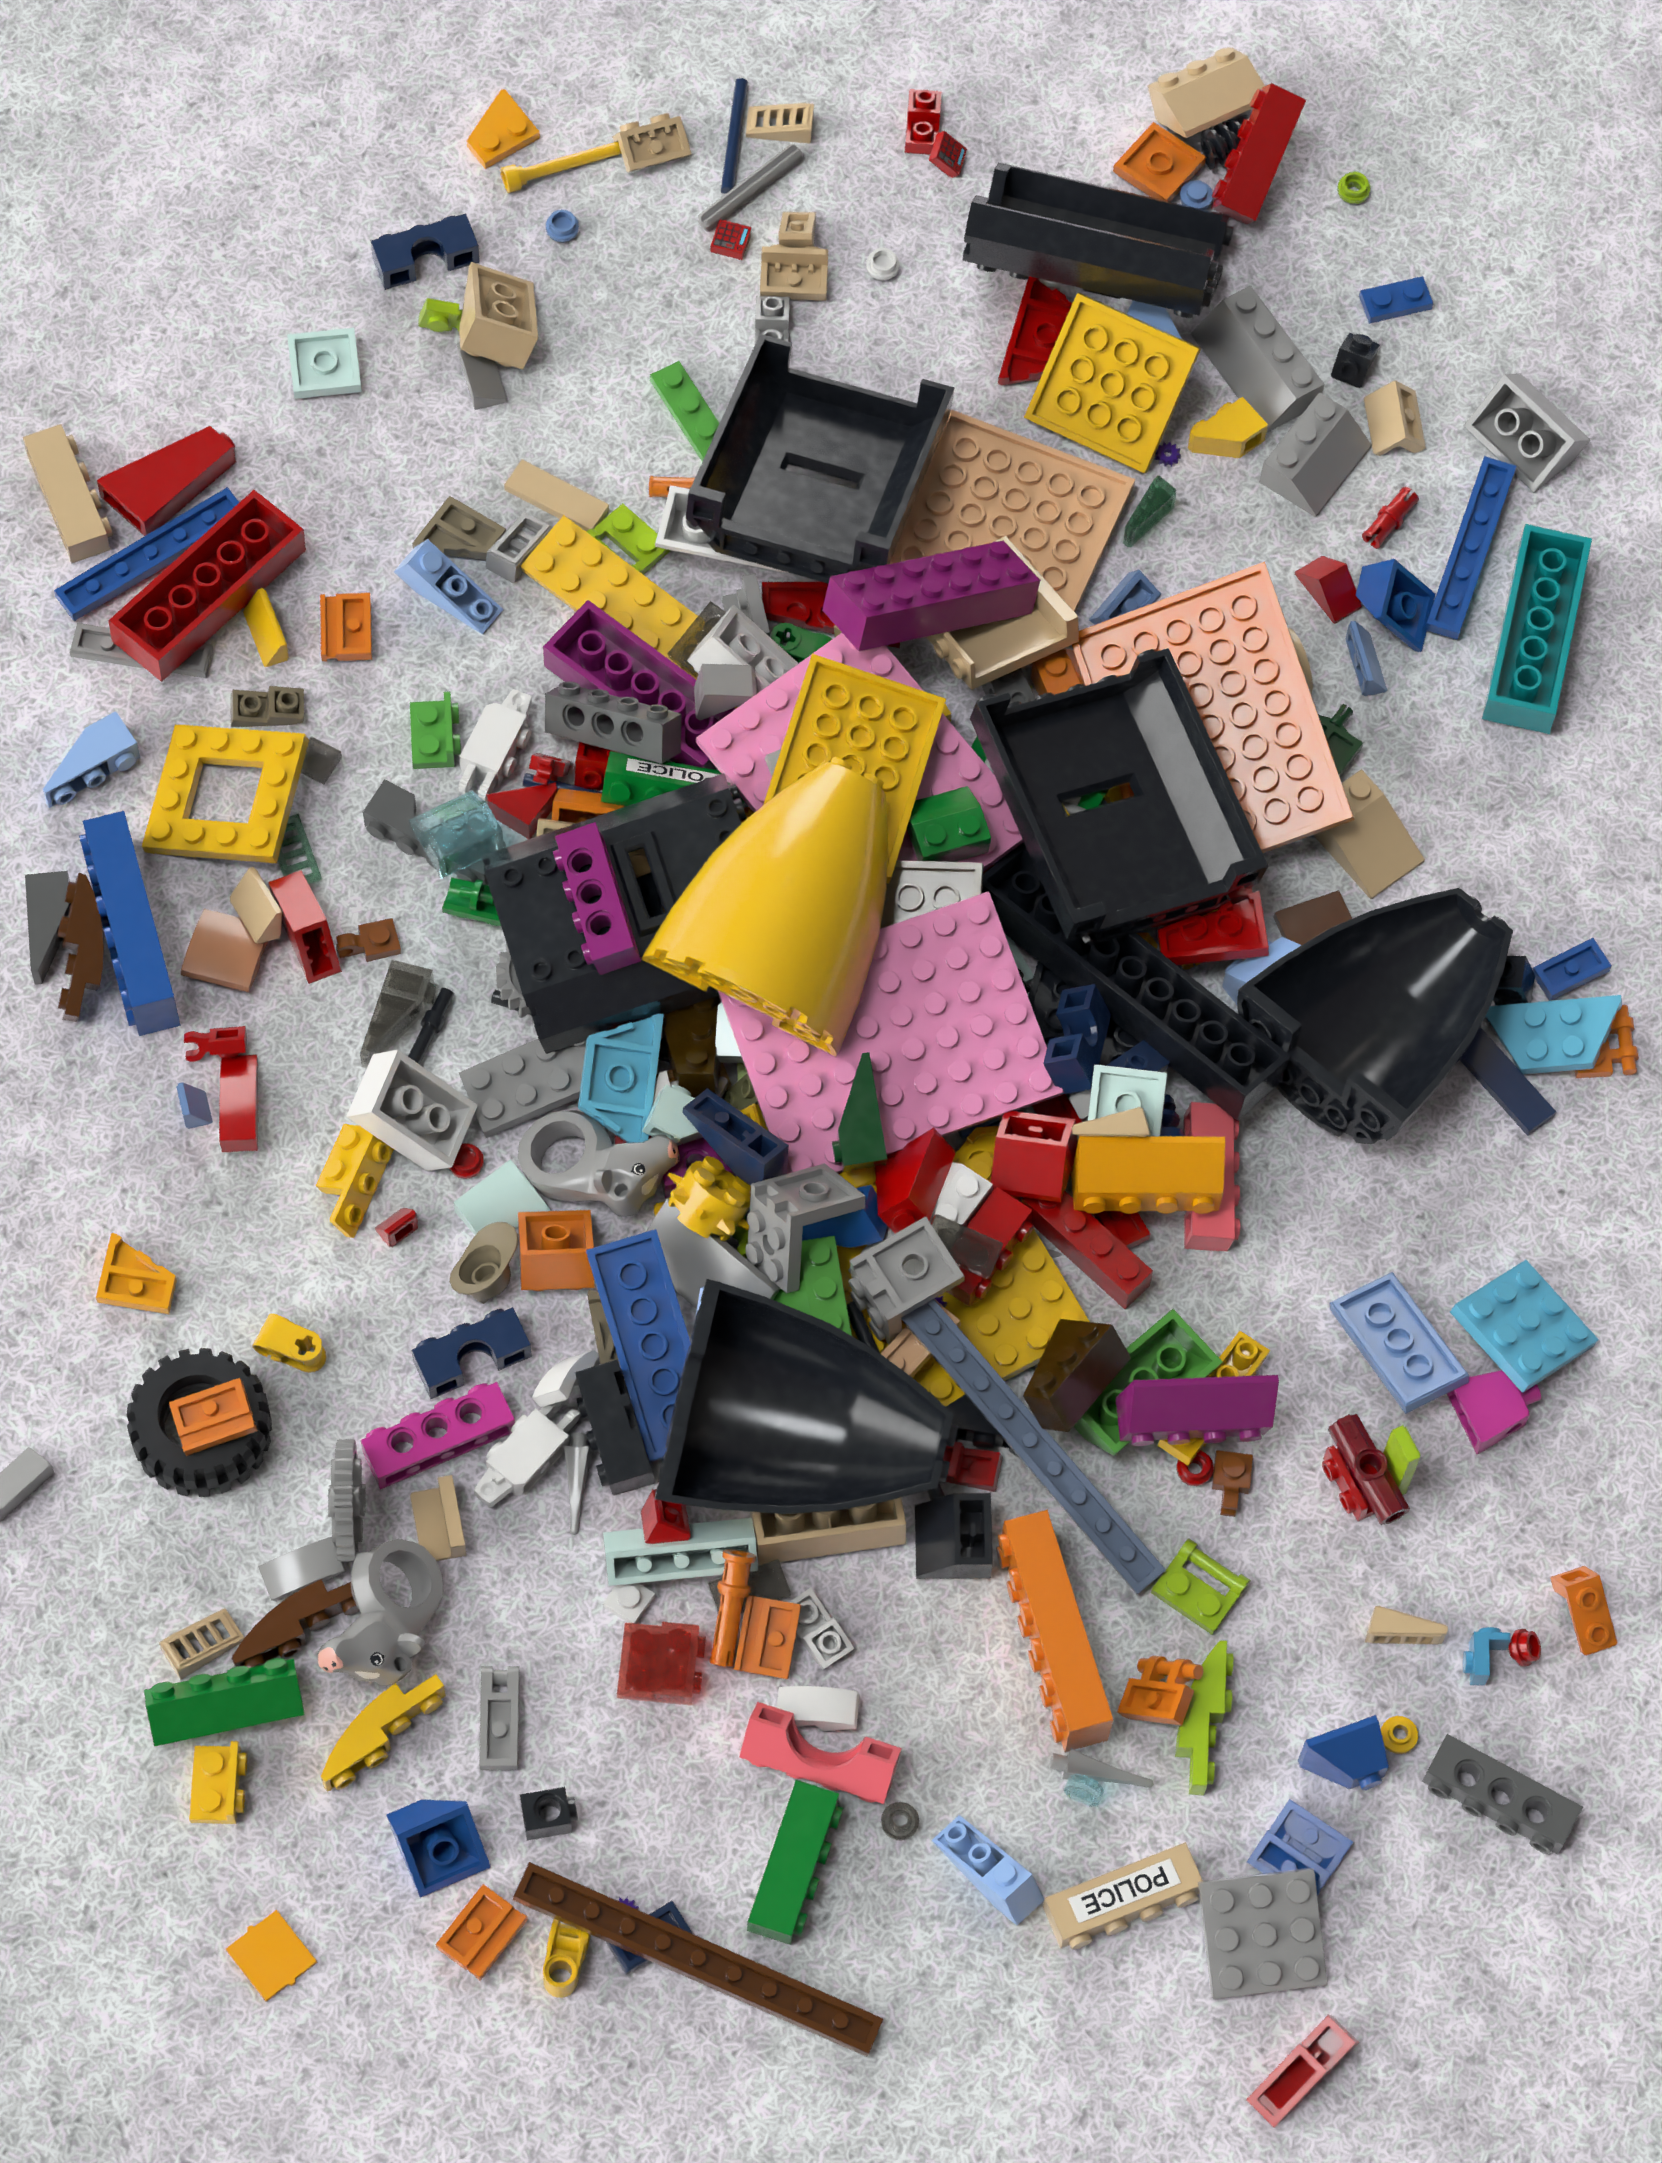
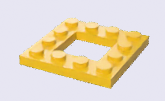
[141,724,309,863]

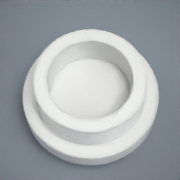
[866,248,899,280]

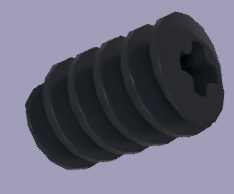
[1201,115,1250,170]

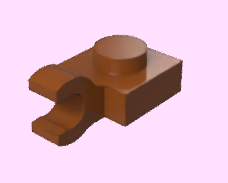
[336,918,401,962]
[1212,1450,1253,1517]

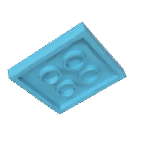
[1450,1260,1599,1393]

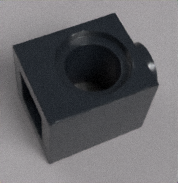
[1493,956,1535,1005]
[520,1787,578,1841]

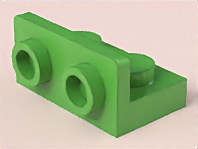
[410,691,461,769]

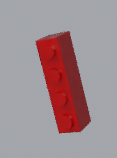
[1212,83,1306,225]
[1022,1191,1153,1310]

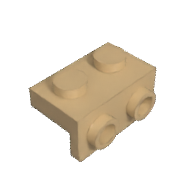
[760,244,828,301]

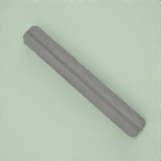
[698,144,802,231]

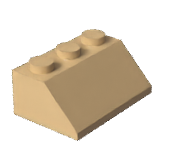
[1147,48,1265,138]

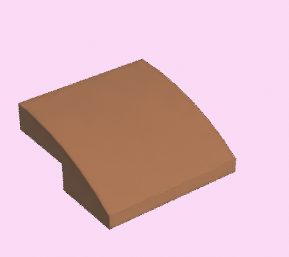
[181,909,268,992]

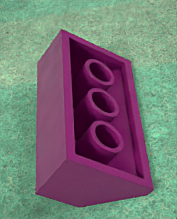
[1116,1375,1279,1446]

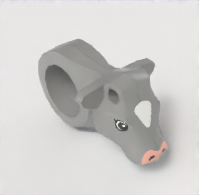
[518,1110,680,1217]
[318,1539,443,1687]

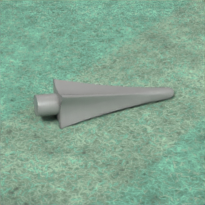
[564,1433,593,1535]
[1050,1748,1153,1788]

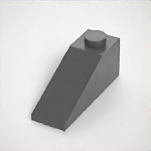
[25,871,71,985]

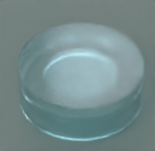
[1064,1774,1104,1807]

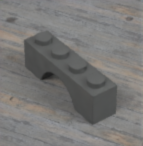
[363,779,506,885]

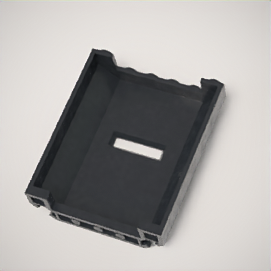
[962,162,1234,318]
[685,334,955,584]
[970,648,1269,945]
[482,773,747,1054]

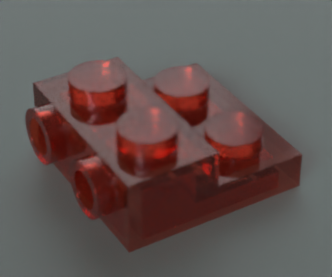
[617,1622,706,1705]

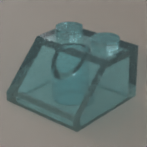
[409,791,504,879]

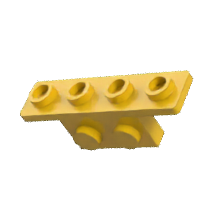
[316,1124,394,1238]

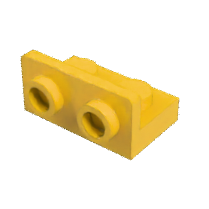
[189,1741,248,1824]

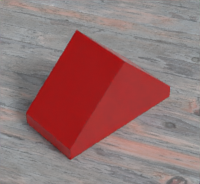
[1294,556,1362,624]
[487,782,557,839]

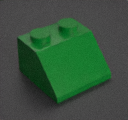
[907,786,991,862]

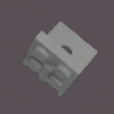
[746,1163,865,1293]
[848,1217,965,1345]

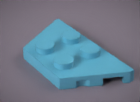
[1485,995,1622,1074]
[578,1014,664,1143]

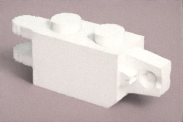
[457,689,532,803]
[474,1402,581,1508]

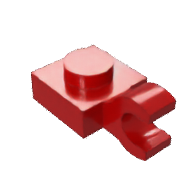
[529,753,571,785]
[184,1026,247,1062]

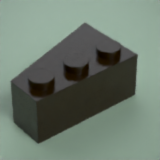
[662,996,721,1098]
[1023,1319,1131,1432]

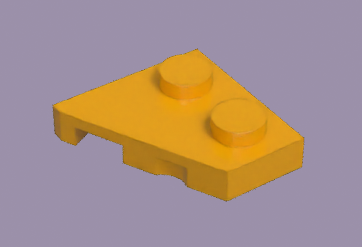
[467,88,540,169]
[96,1233,177,1314]

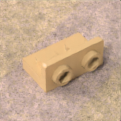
[612,113,691,173]

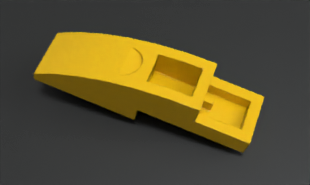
[1157,1330,1270,1466]
[321,1674,446,1792]

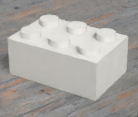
[346,1050,478,1171]

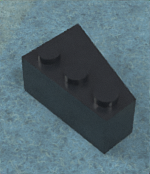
[575,1359,656,1496]

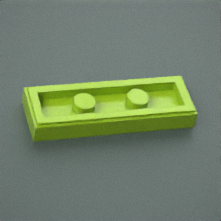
[1383,1425,1421,1495]

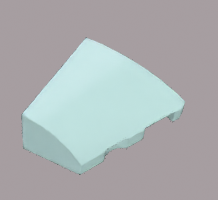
[454,1159,551,1235]

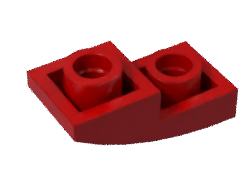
[904,89,942,155]

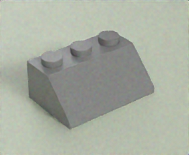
[1463,373,1591,492]
[1259,392,1372,517]

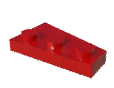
[1158,891,1269,965]

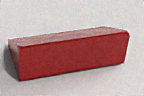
[641,1489,691,1544]

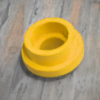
[1381,1716,1418,1754]

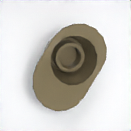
[449,1222,518,1304]

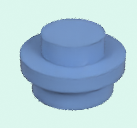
[1180,180,1213,210]
[546,209,579,242]

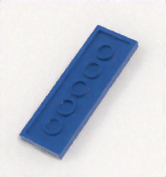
[586,1229,691,1462]

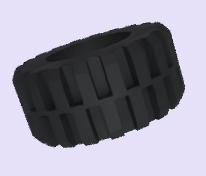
[126,1348,272,1497]

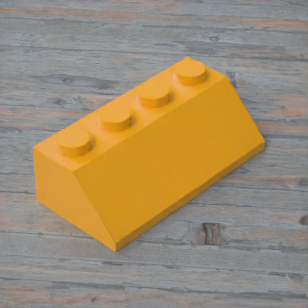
[1071,1136,1225,1214]

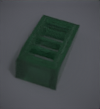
[1123,475,1176,547]
[277,813,322,884]

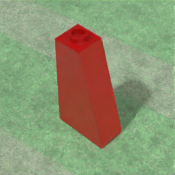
[97,426,236,536]

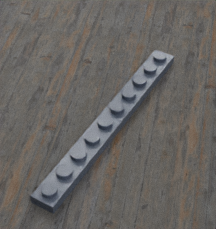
[901,1299,1166,1595]

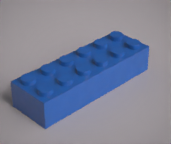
[79,811,181,1036]

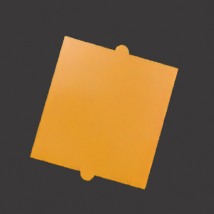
[225,1910,317,2002]

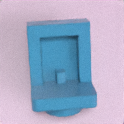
[1463,1627,1511,1686]

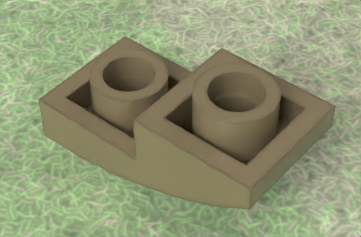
[231,686,304,727]

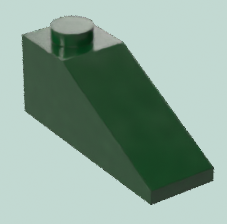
[832,1052,887,1172]

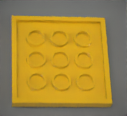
[1024,293,1201,474]

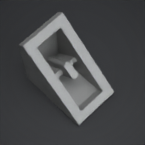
[694,664,757,720]

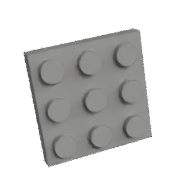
[1198,1868,1328,1999]

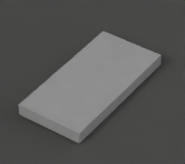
[646,1198,781,1309]

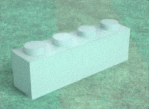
[603,1518,758,1586]

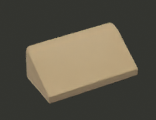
[230,867,282,943]

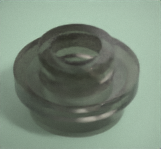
[881,1802,919,1841]

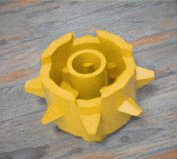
[668,1156,751,1241]

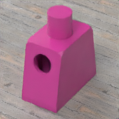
[1447,1370,1541,1455]

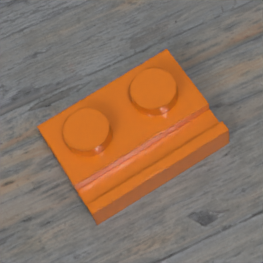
[320,593,372,661]
[169,1378,257,1456]
[734,1595,802,1679]
[435,1884,528,1981]

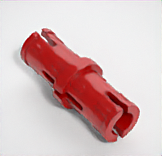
[1362,487,1419,549]

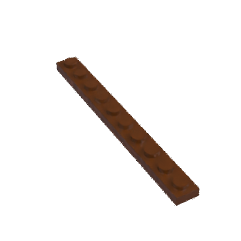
[512,1862,883,2057]

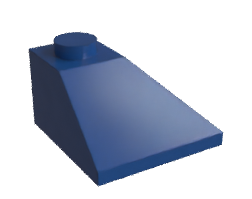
[1356,559,1436,652]
[1297,1715,1389,1790]
[386,1800,491,1898]

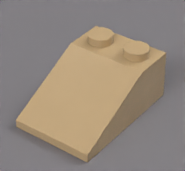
[459,262,538,370]
[1313,769,1425,899]

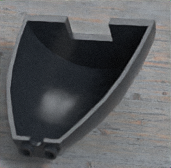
[1237,888,1513,1144]
[655,1279,958,1514]

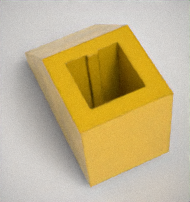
[1187,397,1268,458]

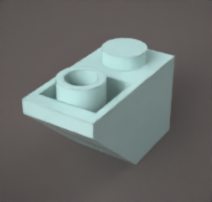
[642,1084,703,1146]

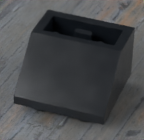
[914,1493,993,1579]

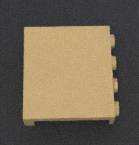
[922,536,1079,690]

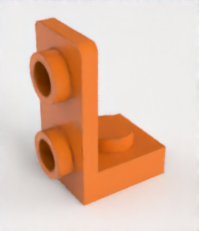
[1550,1566,1617,1655]

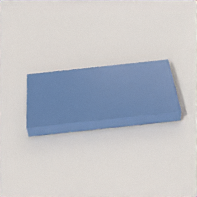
[1330,1272,1469,1414]

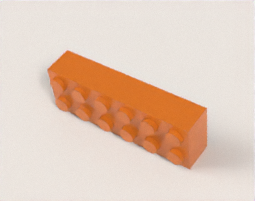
[996,1510,1113,1752]

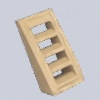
[745,103,814,144]
[1071,1107,1151,1137]
[1365,1605,1448,1644]
[159,1608,244,1680]

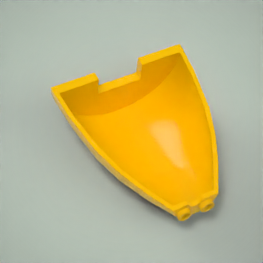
[641,757,888,1057]

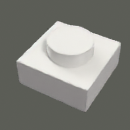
[603,1583,655,1627]

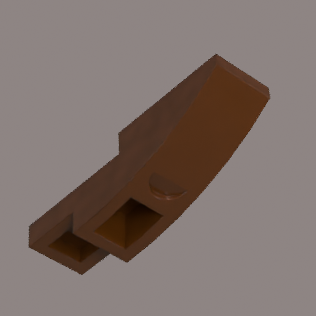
[57,873,104,1022]
[231,1579,360,1668]

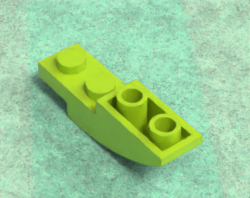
[1175,1640,1233,1796]

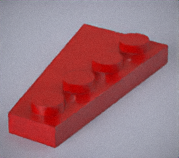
[762,582,900,649]

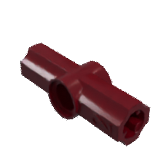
[1328,1414,1410,1525]

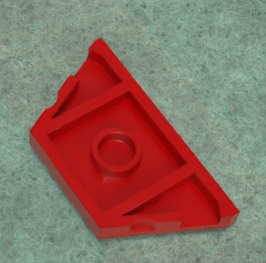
[998,276,1073,385]

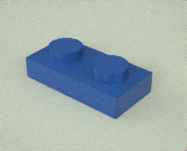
[1359,276,1433,324]
[1532,938,1612,1001]

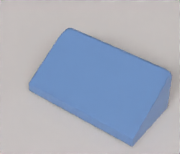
[1089,570,1161,625]
[1345,621,1387,696]

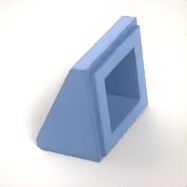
[176,1082,213,1129]

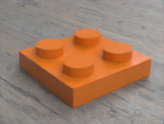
[1113,122,1206,202]

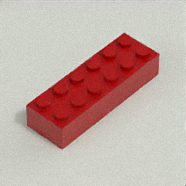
[108,490,306,682]

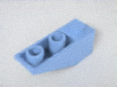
[394,539,503,634]
[43,711,140,808]
[932,1815,1044,1925]

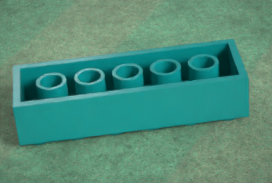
[1482,524,1592,734]

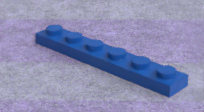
[1425,456,1517,640]
[54,487,239,621]

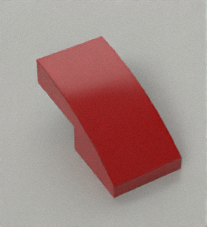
[943,1442,1003,1492]

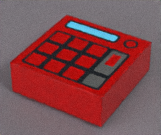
[929,131,967,178]
[710,219,752,260]

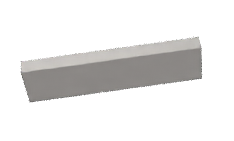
[69,623,213,678]

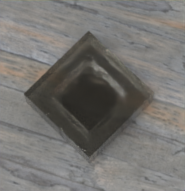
[301,736,342,785]

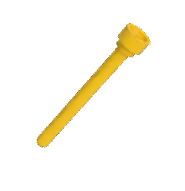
[500,142,622,193]

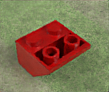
[991,1111,1078,1202]

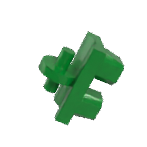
[442,877,501,926]

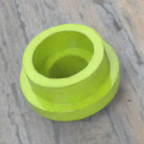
[1337,171,1371,204]

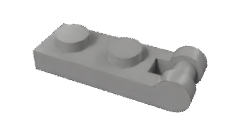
[479,1666,520,1770]

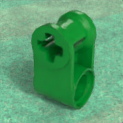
[770,623,832,663]

